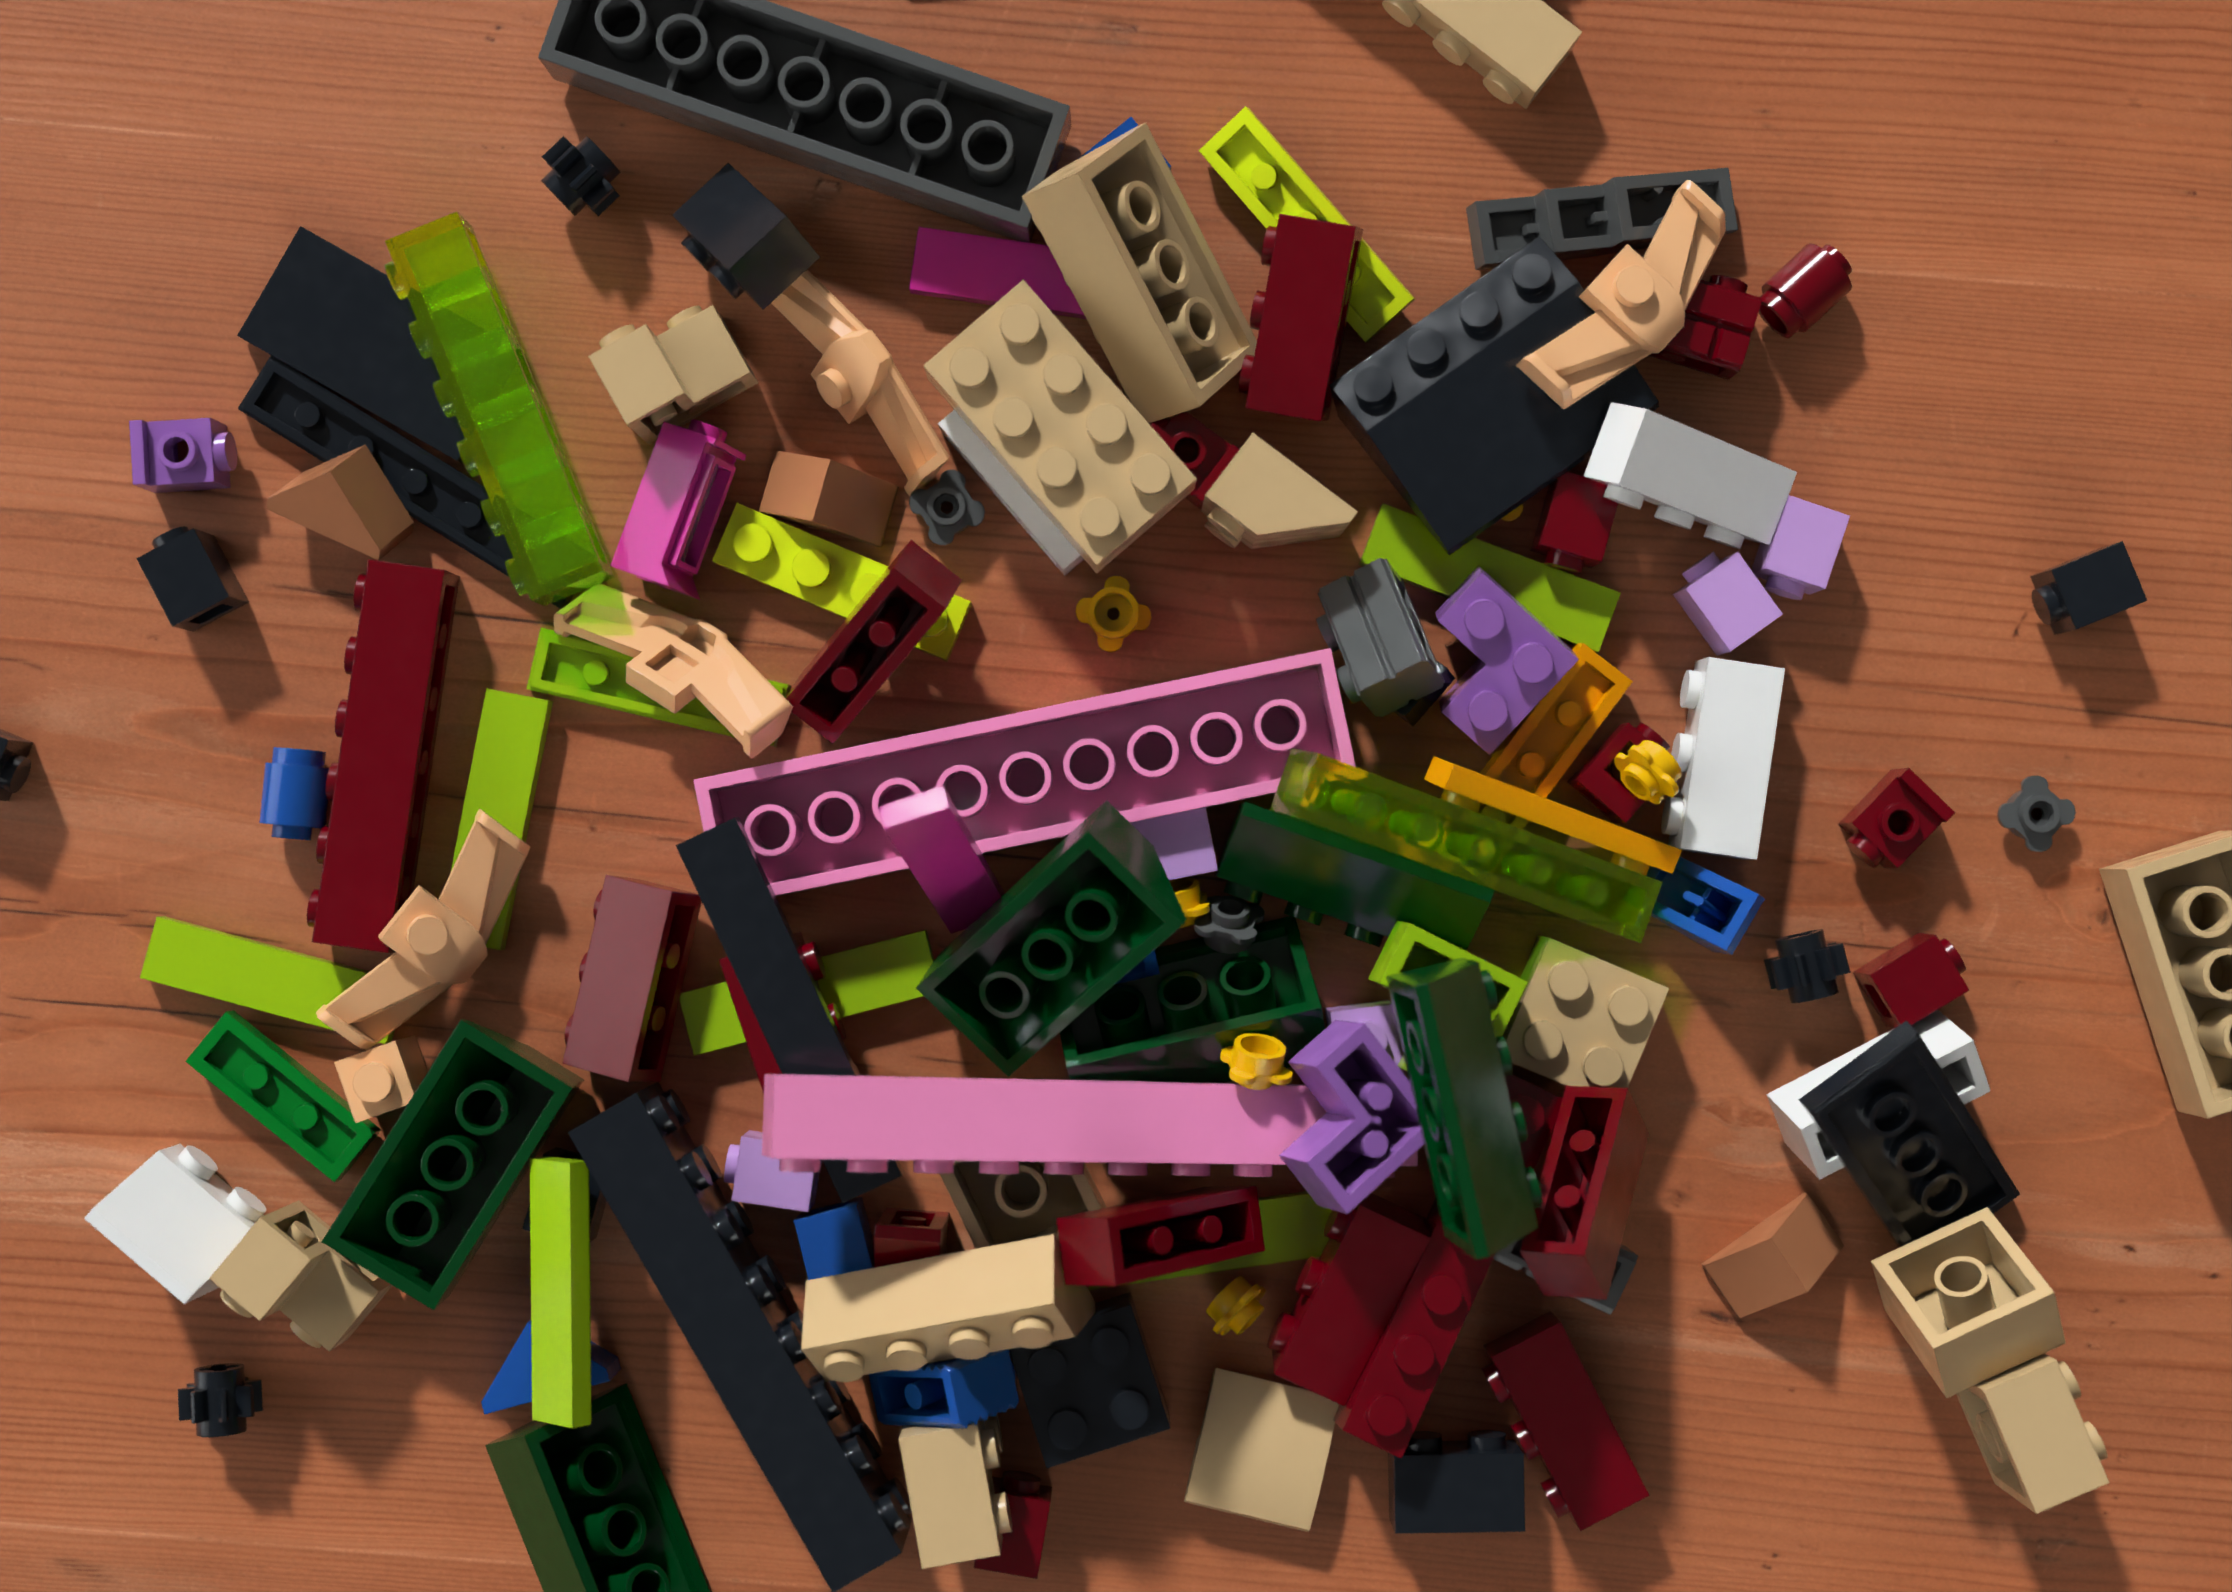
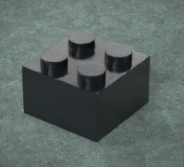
[1009,1292,1171,1468]

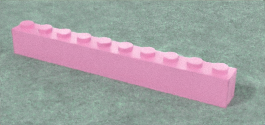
[762,1074,1418,1178]

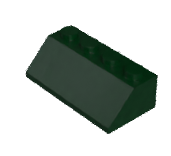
[916,800,1186,1077]
[1215,802,1495,951]
[1060,916,1325,1083]
[1386,958,1542,1260]
[322,1018,584,1310]
[485,1383,710,1592]

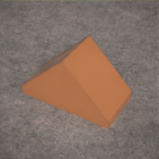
[266,444,414,561]
[759,451,899,548]
[1701,1192,1844,1318]

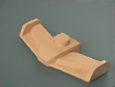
[1516,180,1726,410]
[771,270,949,497]
[554,583,793,758]
[316,809,531,1050]

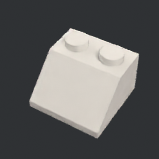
[84,1144,266,1304]

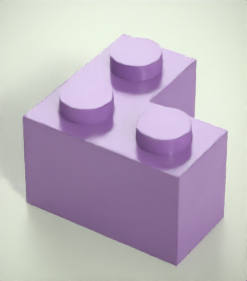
[1435,565,1579,755]
[1279,1020,1424,1214]

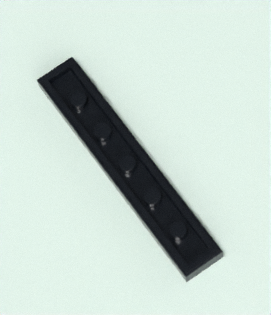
[238,355,598,609]
[676,817,904,1203]

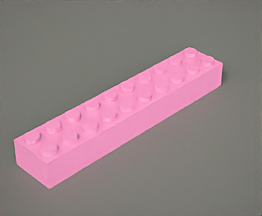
[693,648,1357,896]

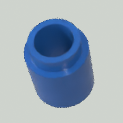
[259,747,329,840]

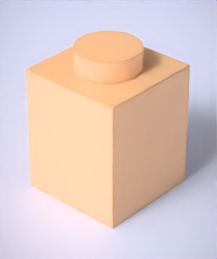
[334,1036,428,1124]

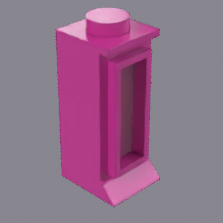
[610,419,746,600]

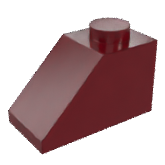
[874,1208,949,1268]

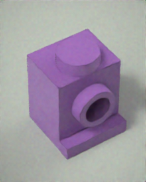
[129,418,237,493]

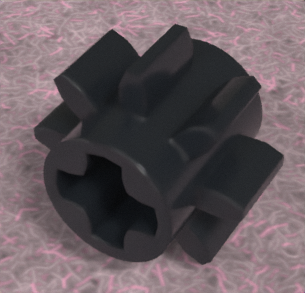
[541,136,621,216]
[1764,929,1850,1003]
[178,1363,263,1437]

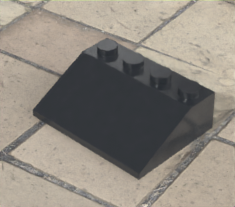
[1329,236,1659,555]

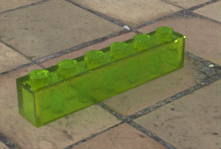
[384,211,614,606]
[1270,748,1662,943]

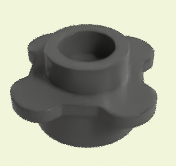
[909,470,985,546]
[1997,776,2076,852]
[1194,896,1265,954]

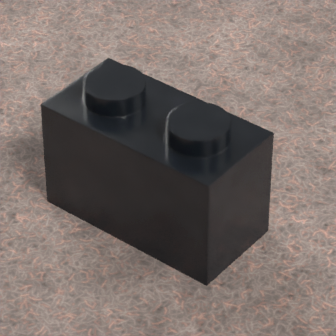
[672,163,820,310]
[1388,1430,1525,1534]

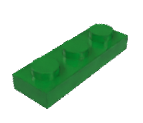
[185,1010,381,1182]

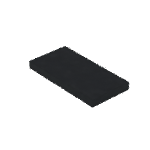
[237,226,525,464]
[1799,1021,2020,1247]

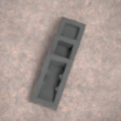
[1466,168,1738,270]

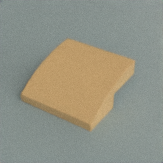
[1184,1368,1339,1532]

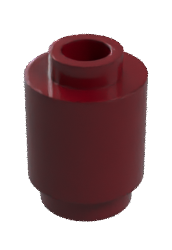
[1759,243,1852,339]

